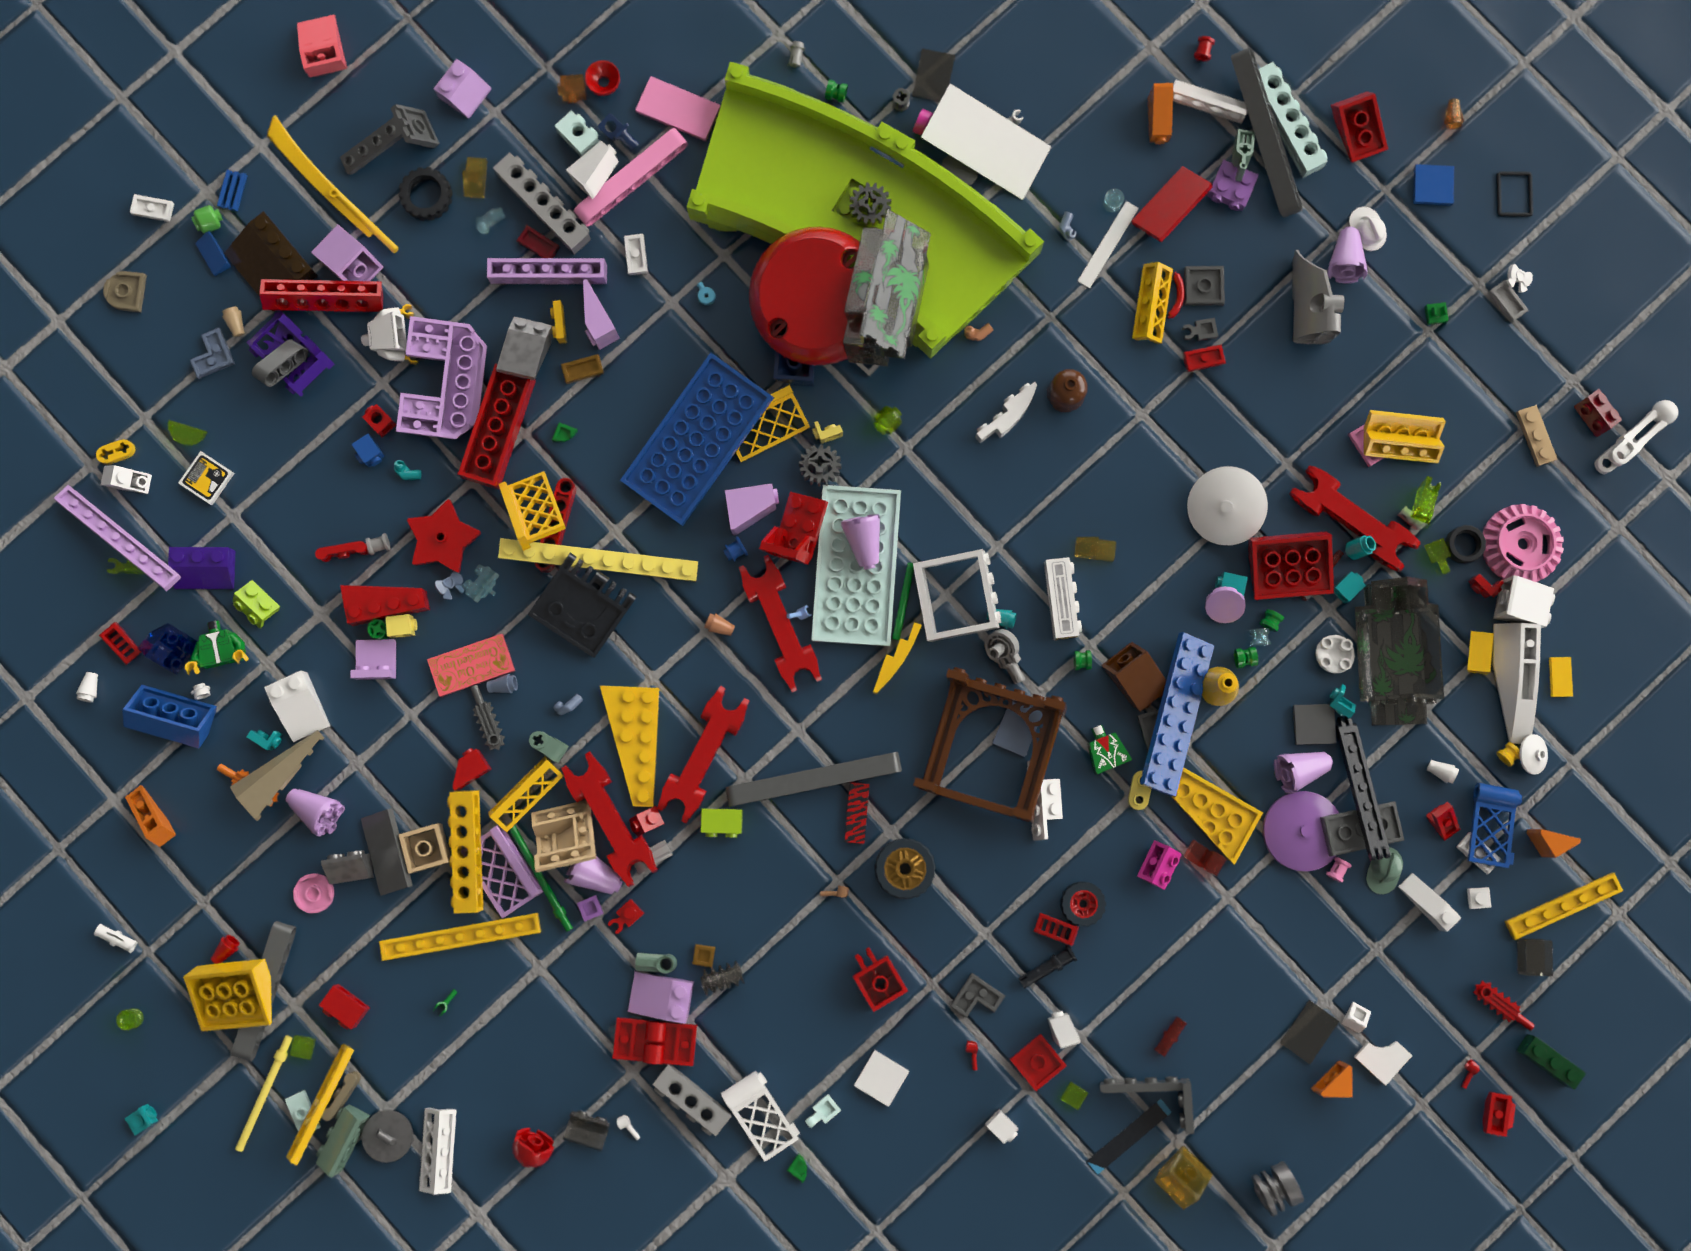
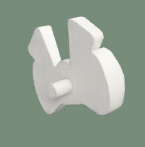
[1506,264,1532,293]

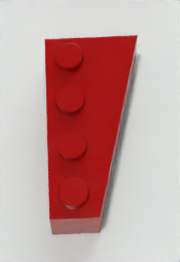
[340,585,430,626]

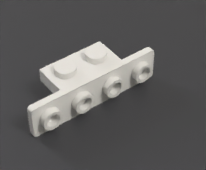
[1027,761,1063,840]

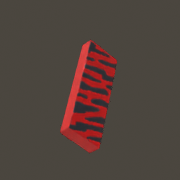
[845,782,869,844]

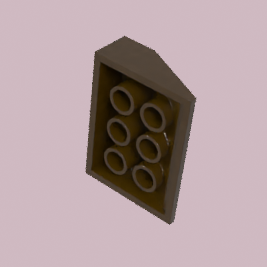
[224,211,318,312]

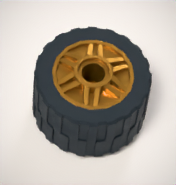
[874,838,936,899]

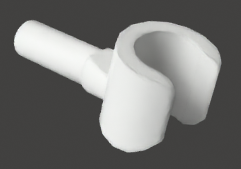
[1007,110,1024,125]
[617,1115,640,1141]

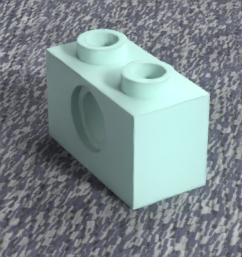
[554,110,599,157]

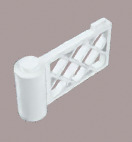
[721,1071,800,1162]

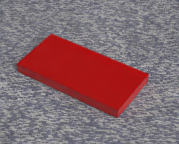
[1132,166,1213,242]

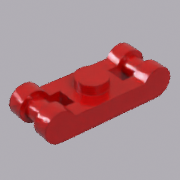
[315,541,369,562]

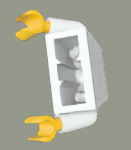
[361,304,418,364]

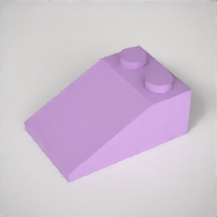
[583,279,620,350]
[628,971,694,1024]

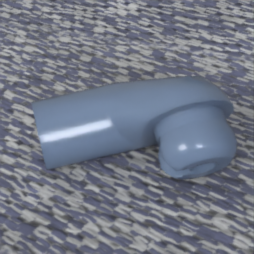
[1059,212,1076,240]

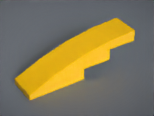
[873,622,922,694]

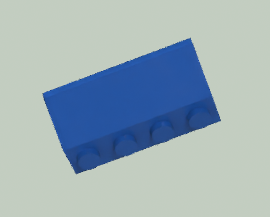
[123,685,217,748]

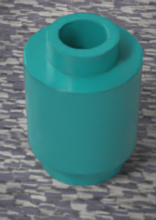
[1345,535,1376,560]

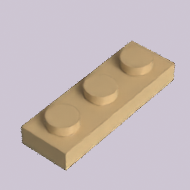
[1516,405,1557,467]

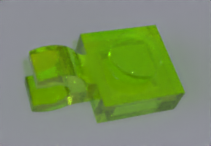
[1424,538,1451,574]
[107,558,144,574]

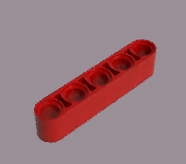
[535,478,577,573]

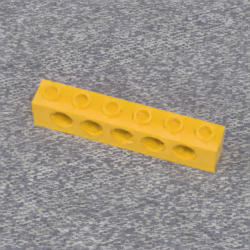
[447,790,484,913]

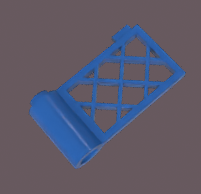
[1467,783,1522,869]

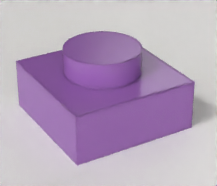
[577,895,604,922]

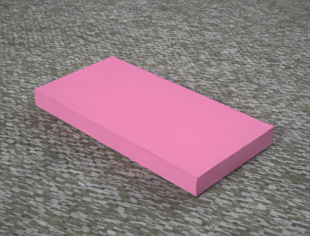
[635,76,721,141]

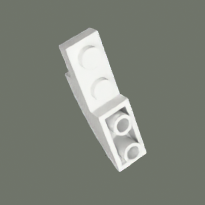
[976,382,1037,443]

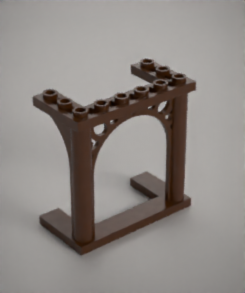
[913,667,1067,823]

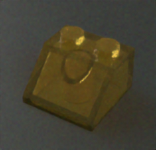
[1154,1145,1213,1210]

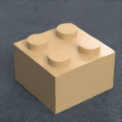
[399,823,451,874]

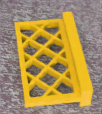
[736,385,810,462]
[498,471,566,551]

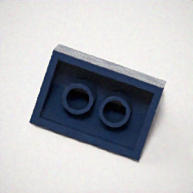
[773,326,816,386]

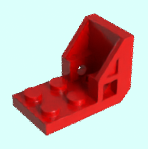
[759,492,828,565]

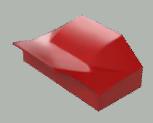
[1483,1091,1516,1137]

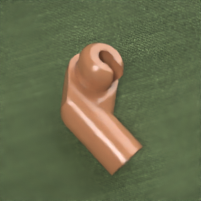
[964,323,993,341]

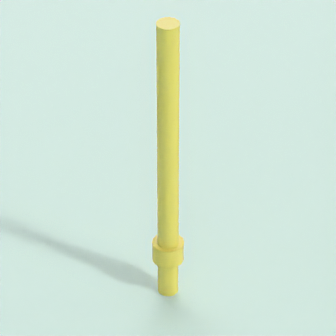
[235,1035,293,1152]

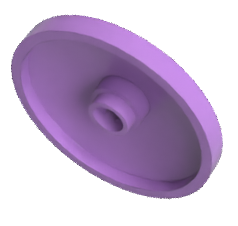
[1263,791,1339,871]

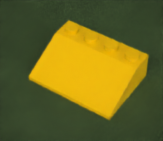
[183,959,272,1031]

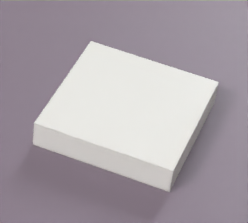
[854,1050,909,1107]

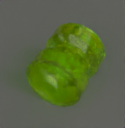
[116,1008,144,1030]

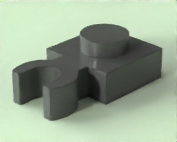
[1182,318,1218,341]

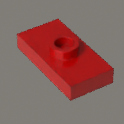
[1183,344,1226,372]

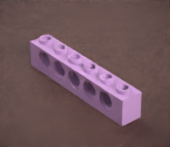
[487,258,607,284]

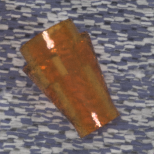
[1444,98,1464,129]

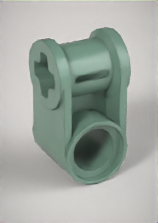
[529,731,569,764]

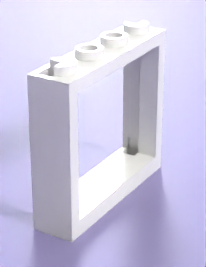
[913,549,1001,642]

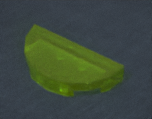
[168,420,208,446]

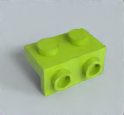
[232,580,280,628]

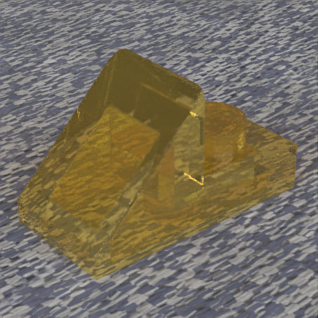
[462,157,487,198]
[1074,537,1116,562]

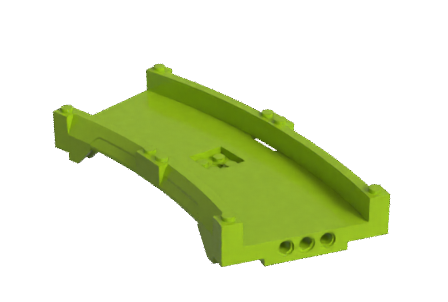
[687,62,1044,359]

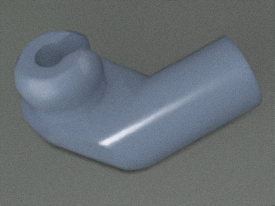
[553,694,583,715]

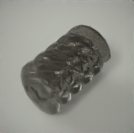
[701,960,745,995]

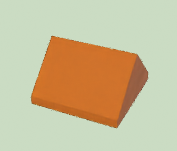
[1527,829,1581,858]
[1311,1061,1352,1098]

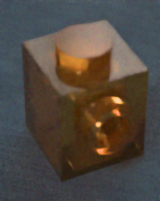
[557,74,587,103]

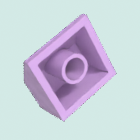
[434,59,491,119]

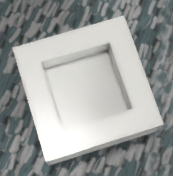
[1467,887,1491,909]

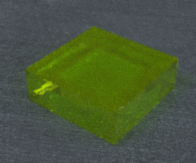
[1060,1081,1088,1110]

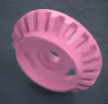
[1483,504,1564,582]

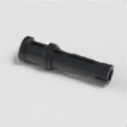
[1018,945,1078,989]

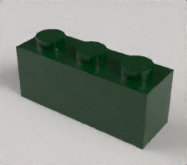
[1516,1034,1586,1090]

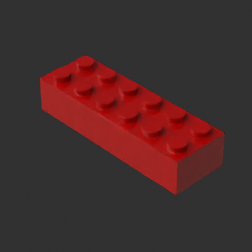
[458,364,536,490]

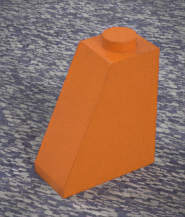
[1148,83,1173,144]

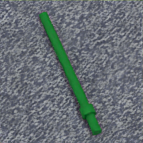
[509,825,573,932]

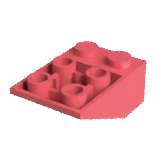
[297,15,347,78]

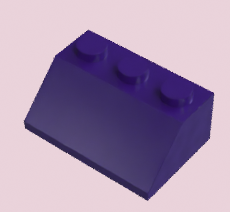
[168,547,236,589]

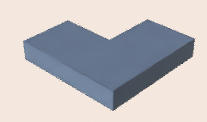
[190,328,235,379]

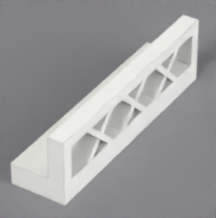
[1173,80,1247,123]
[419,1108,456,1195]

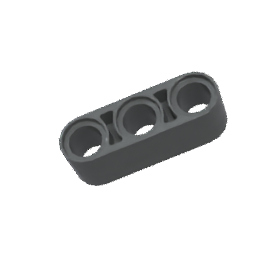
[252,340,308,387]

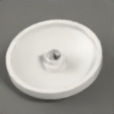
[1187,466,1268,545]

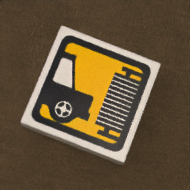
[178,451,235,505]

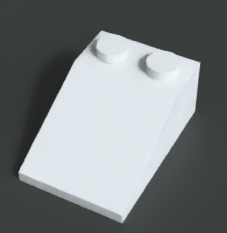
[264,671,330,743]

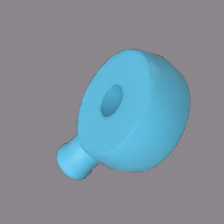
[697,282,716,305]

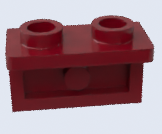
[1574,389,1622,437]

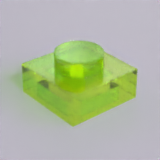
[290,1035,316,1060]

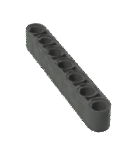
[231,921,296,1062]

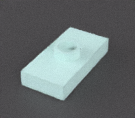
[284,1090,321,1132]

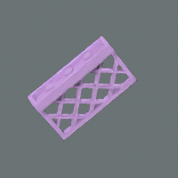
[462,825,543,918]

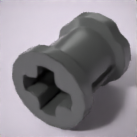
[892,88,910,112]

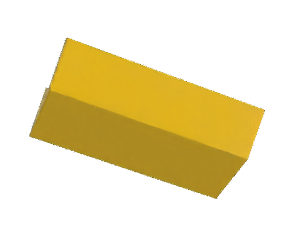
[1364,410,1446,463]

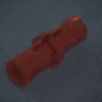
[1154,1016,1187,1057]

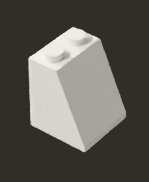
[1494,575,1555,628]

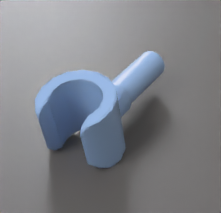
[787,605,812,620]

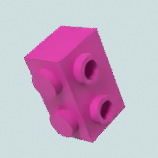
[1137,840,1182,890]

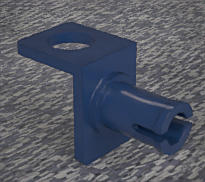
[598,113,639,152]

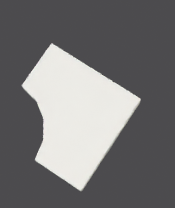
[1354,1041,1412,1086]

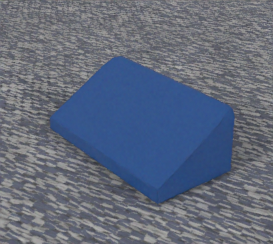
[195,231,232,276]

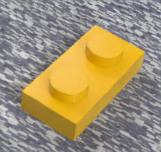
[550,300,567,344]

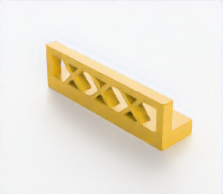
[1132,262,1173,344]
[488,756,564,833]

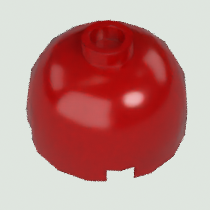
[512,1128,554,1168]

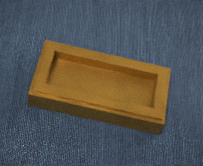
[561,354,604,384]

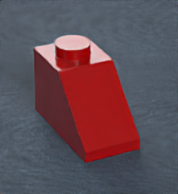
[452,748,492,791]

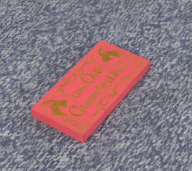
[427,634,515,697]

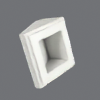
[1342,1002,1371,1033]

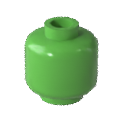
[191,205,223,234]

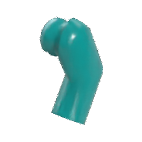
[394,460,421,480]

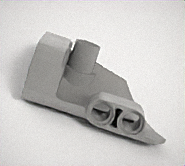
[1292,250,1344,344]

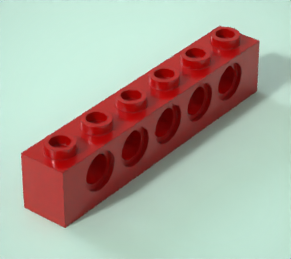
[260,279,384,312]

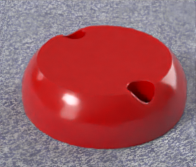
[749,227,879,366]

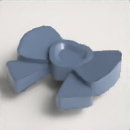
[434,571,465,600]

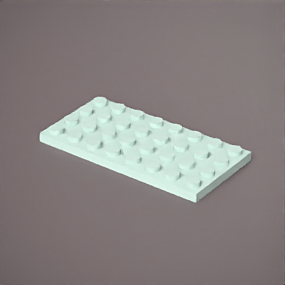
[812,485,901,647]

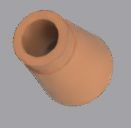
[704,613,735,636]

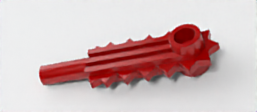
[1473,980,1535,1031]

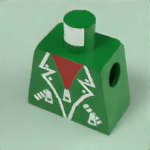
[1087,725,1132,775]

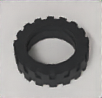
[399,167,453,221]

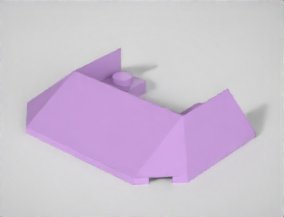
[396,316,487,439]

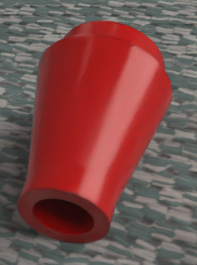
[211,935,240,964]

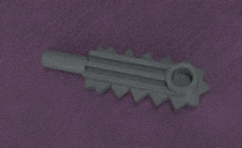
[470,685,505,751]

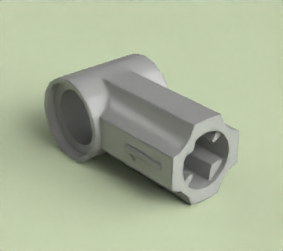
[634,840,673,875]

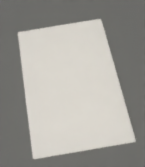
[921,84,1051,200]

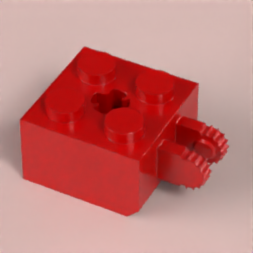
[853,947,908,1012]

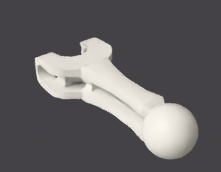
[1594,400,1678,474]

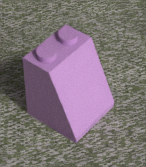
[311,225,383,281]
[725,483,779,535]

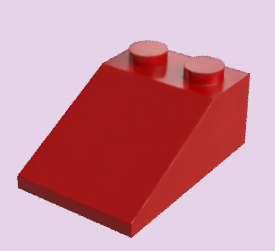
[1331,92,1388,163]

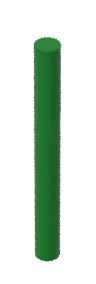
[892,562,914,641]

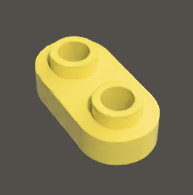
[1128,770,1151,810]

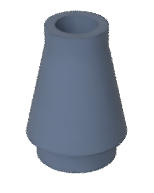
[487,674,518,693]

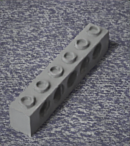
[493,152,591,255]

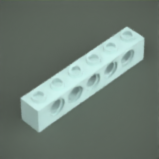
[1259,62,1328,178]

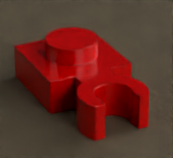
[608,899,645,934]

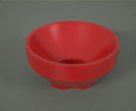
[585,60,620,96]

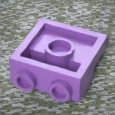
[1207,160,1259,211]

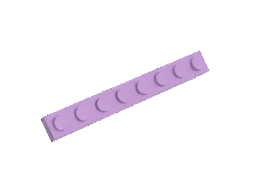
[54,485,181,592]

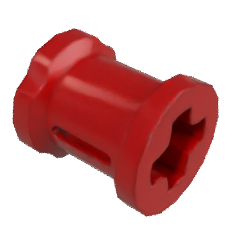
[1194,36,1215,62]

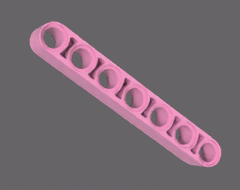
[574,128,688,227]

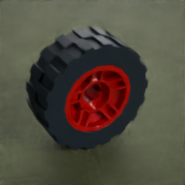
[1060,882,1106,926]

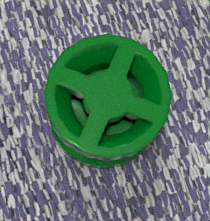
[1259,609,1284,632]
[367,619,387,640]
[1074,650,1092,670]

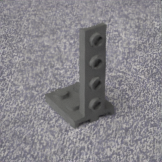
[340,104,439,175]
[1100,1076,1194,1134]

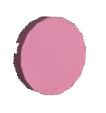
[293,873,334,914]

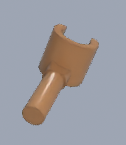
[820,885,849,897]

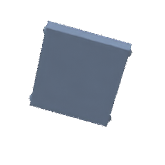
[992,701,1043,757]

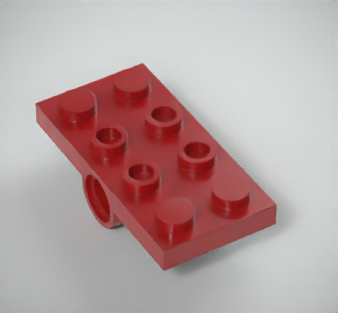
[613,1017,698,1066]

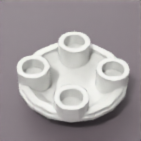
[1316,635,1355,674]

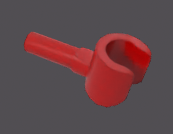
[966,1041,978,1070]
[1461,1059,1480,1089]

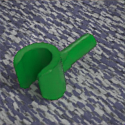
[433,989,458,1016]

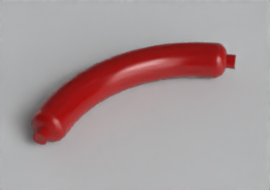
[1168,272,1185,319]

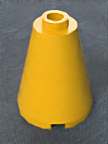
[1202,667,1239,706]

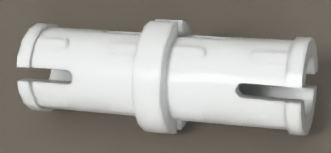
[94,924,137,953]

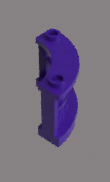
[247,310,335,396]

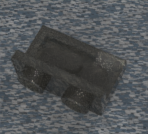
[563,1110,610,1152]

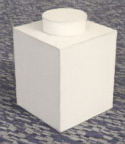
[985,1109,1018,1144]

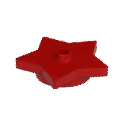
[407,499,481,573]

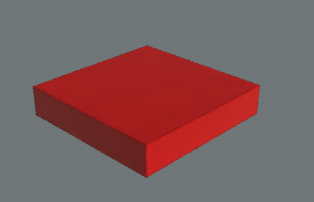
[1010,1033,1067,1091]

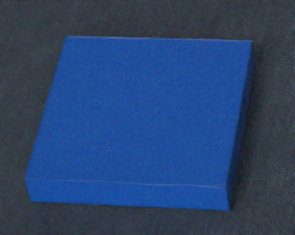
[1413,164,1454,206]

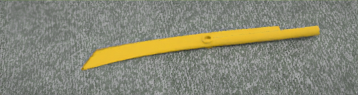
[267,115,399,253]

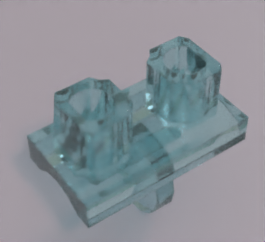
[462,565,500,603]

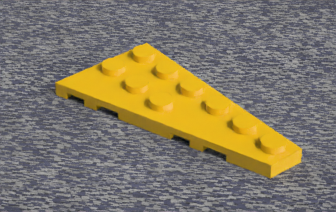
[600,686,660,807]
[1171,767,1263,865]

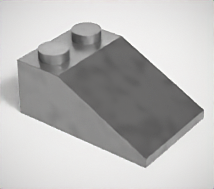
[496,316,552,380]

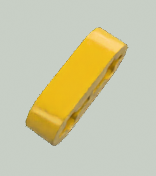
[96,439,135,465]

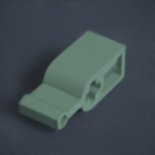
[1232,129,1255,182]

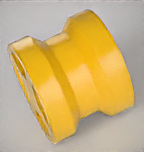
[1496,742,1520,767]

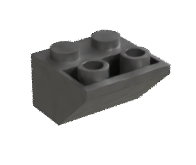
[321,850,374,884]

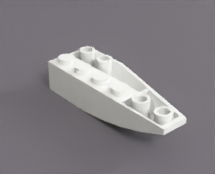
[1492,623,1541,744]

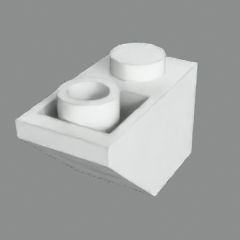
[101,465,152,494]

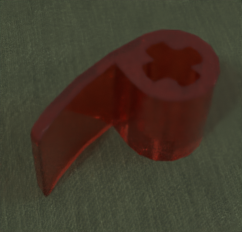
[1184,840,1227,876]

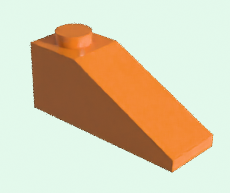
[125,785,176,847]

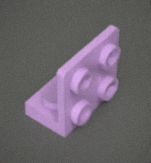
[351,639,396,680]

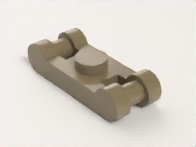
[322,1071,361,1121]

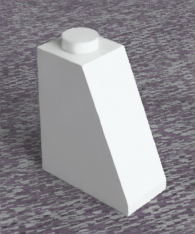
[566,141,619,199]

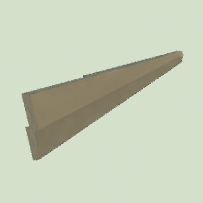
[230,730,324,821]

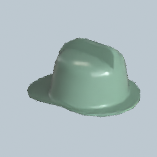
[1366,847,1403,894]

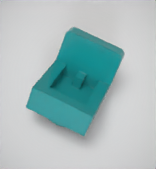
[1330,684,1356,719]

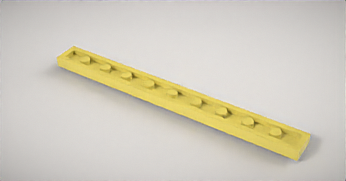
[498,538,698,581]

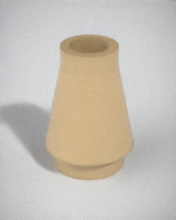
[222,307,245,337]

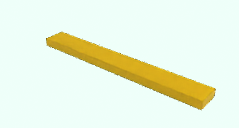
[379,913,541,961]

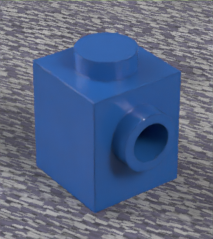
[352,434,385,467]

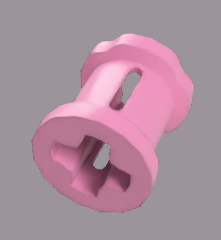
[1326,857,1352,883]

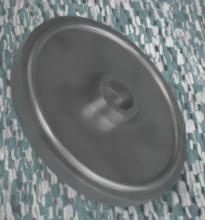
[362,1110,413,1162]

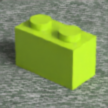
[701,809,743,838]

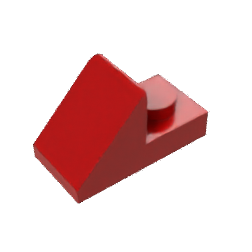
[1426,802,1460,841]

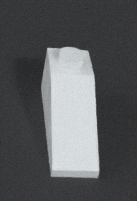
[1398,873,1461,932]
[1047,1011,1081,1048]

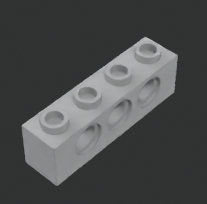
[652,1064,732,1136]

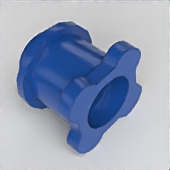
[723,537,748,562]

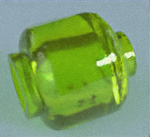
[873,406,902,435]

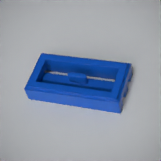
[217,169,247,212]

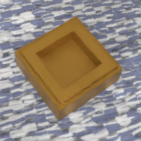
[692,944,716,967]

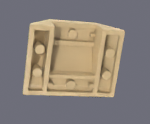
[531,800,596,873]

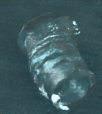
[475,207,505,234]

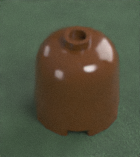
[1047,369,1088,413]

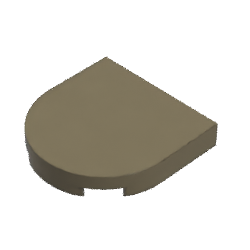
[103,271,147,313]

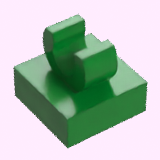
[1424,302,1449,325]

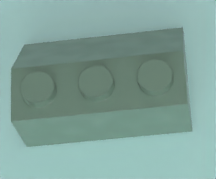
[316,1104,371,1178]

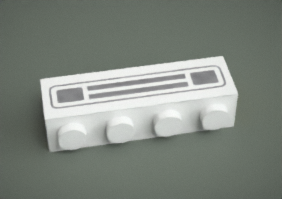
[1044,557,1082,640]

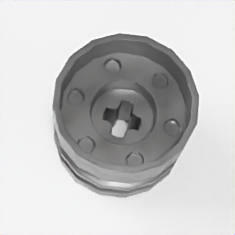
[1252,1161,1304,1217]

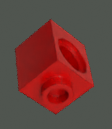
[362,404,397,438]

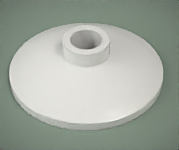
[1519,735,1548,774]

